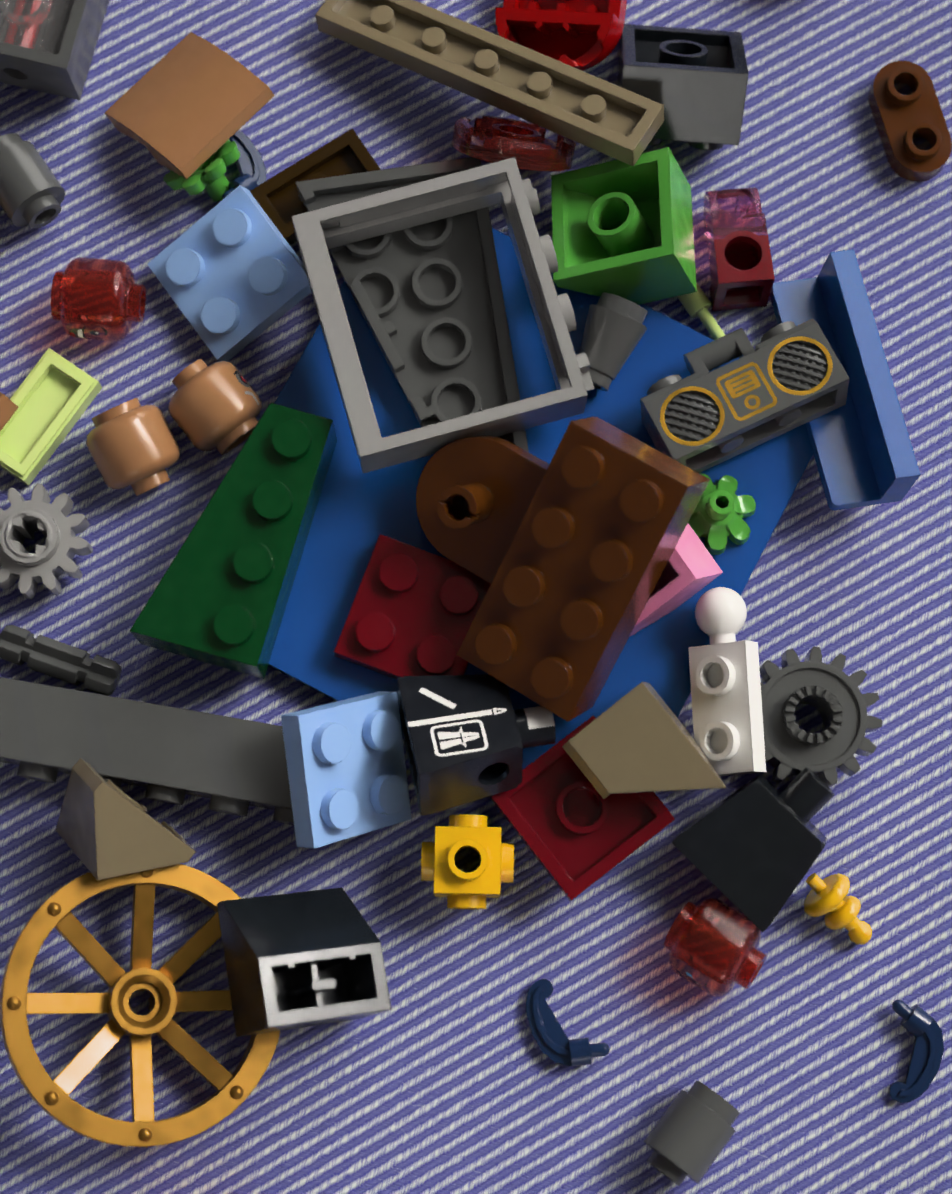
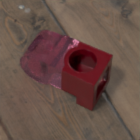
[704,187,775,311]

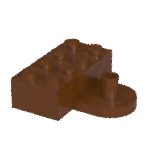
[416,417,710,722]

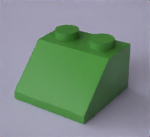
[551,147,697,305]

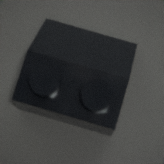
[618,24,749,150]

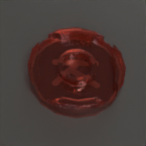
[451,116,576,171]

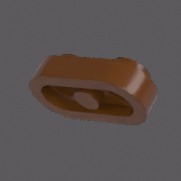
[868,61,952,182]

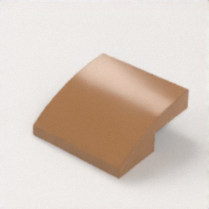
[104,32,275,179]

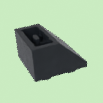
[217,887,392,1037]

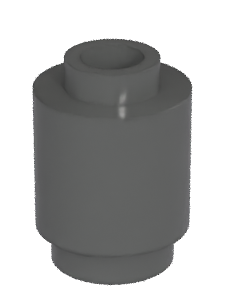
[0,133,65,228]
[644,1080,740,1186]

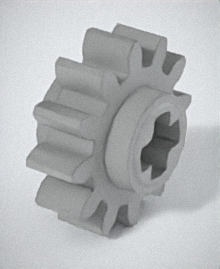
[0,483,93,600]

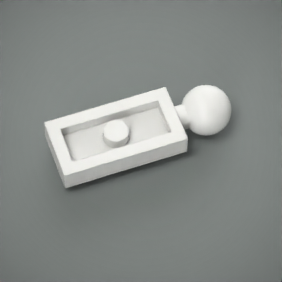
[688,587,766,776]

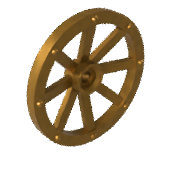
[0,864,281,1147]

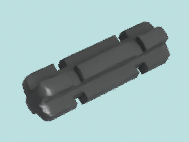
[0,625,122,696]

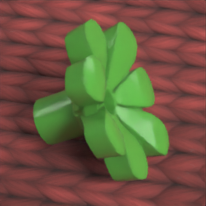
[163,139,240,202]
[688,474,756,555]

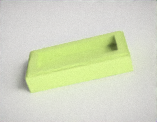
[0,348,102,486]

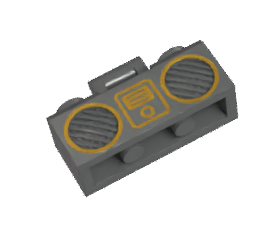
[640,319,850,473]

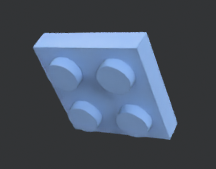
[147,185,311,362]
[281,691,412,849]

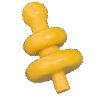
[803,873,872,945]

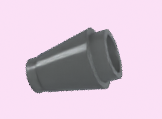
[579,292,648,391]

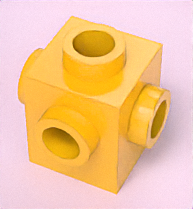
[421,814,514,910]

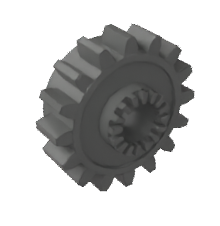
[760,646,883,787]

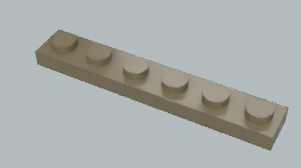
[315,0,664,166]

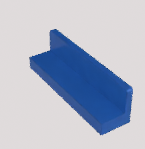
[770,249,921,511]

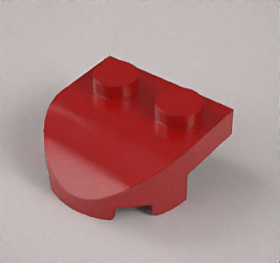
[495,0,627,71]

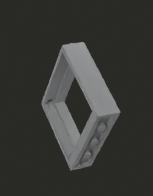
[292,157,594,473]

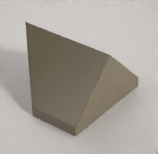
[562,682,727,799]
[56,758,196,880]

